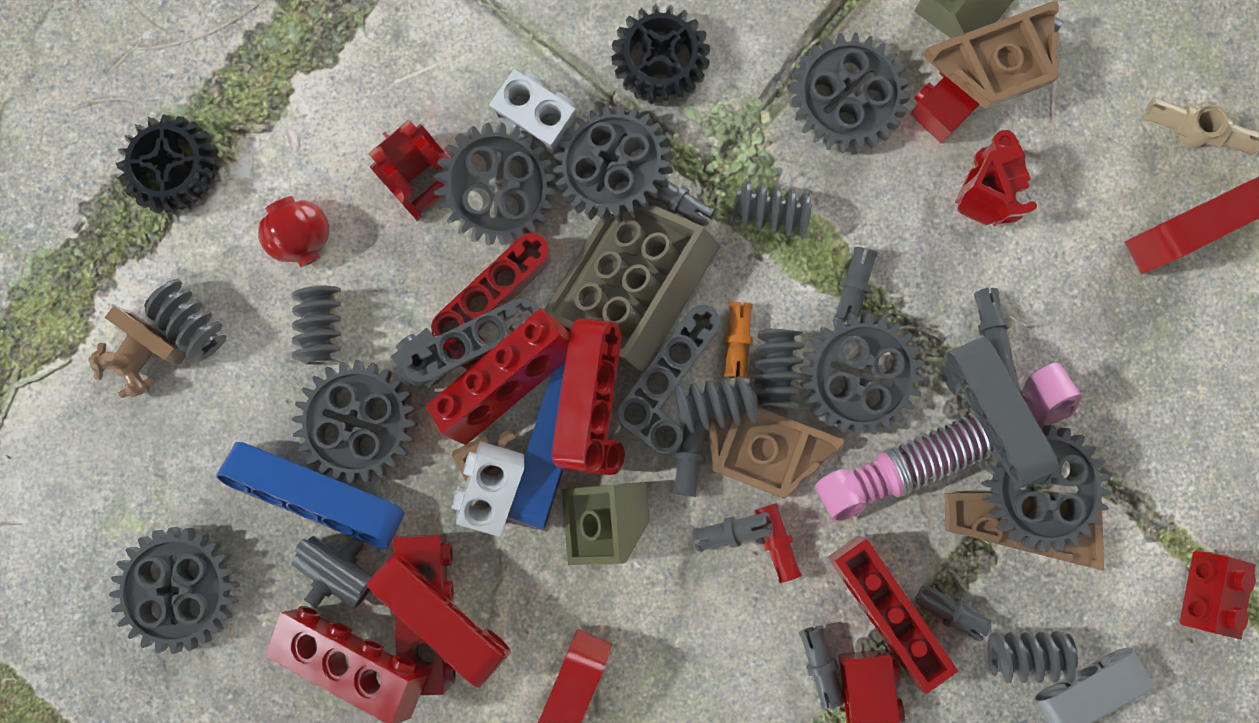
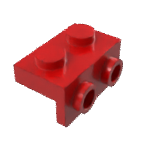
[1180,550,1256,640]

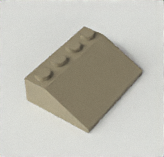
[544,203,720,373]

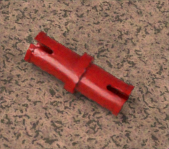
[754,503,802,584]

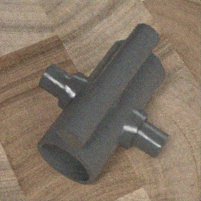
[291,536,372,609]

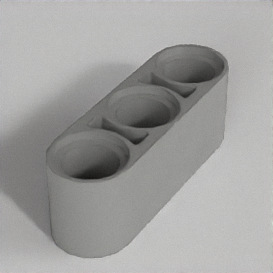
[1034,647,1154,723]

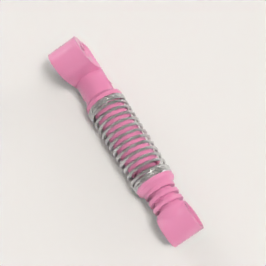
[815,363,1082,522]

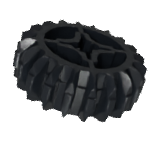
[611,4,710,106]
[115,114,223,215]

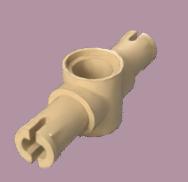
[1144,97,1259,155]

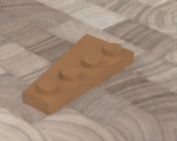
[944,493,1104,571]

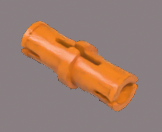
[723,302,753,379]

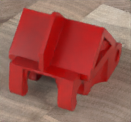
[368,120,450,222]
[955,130,1037,227]

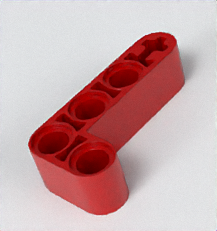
[1124,176,1259,275]
[431,233,551,370]
[552,319,625,475]
[366,553,511,688]
[538,629,612,723]

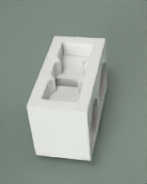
[489,69,577,155]
[451,441,525,537]

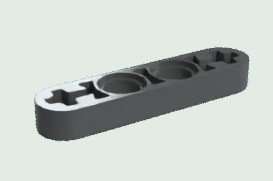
[401,297,539,385]

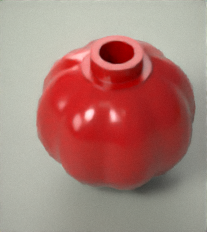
[258,196,330,268]

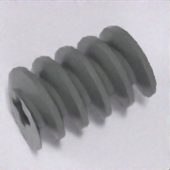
[730,179,812,240]
[144,279,227,363]
[292,285,341,366]
[754,329,805,409]
[675,376,758,433]
[987,631,1078,683]

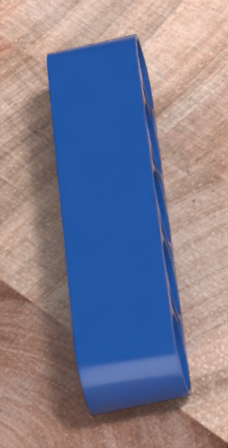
[507,363,565,531]
[216,442,405,549]

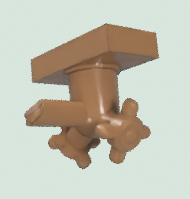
[88,305,186,398]

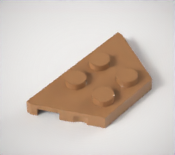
[923,0,1059,109]
[709,407,844,499]

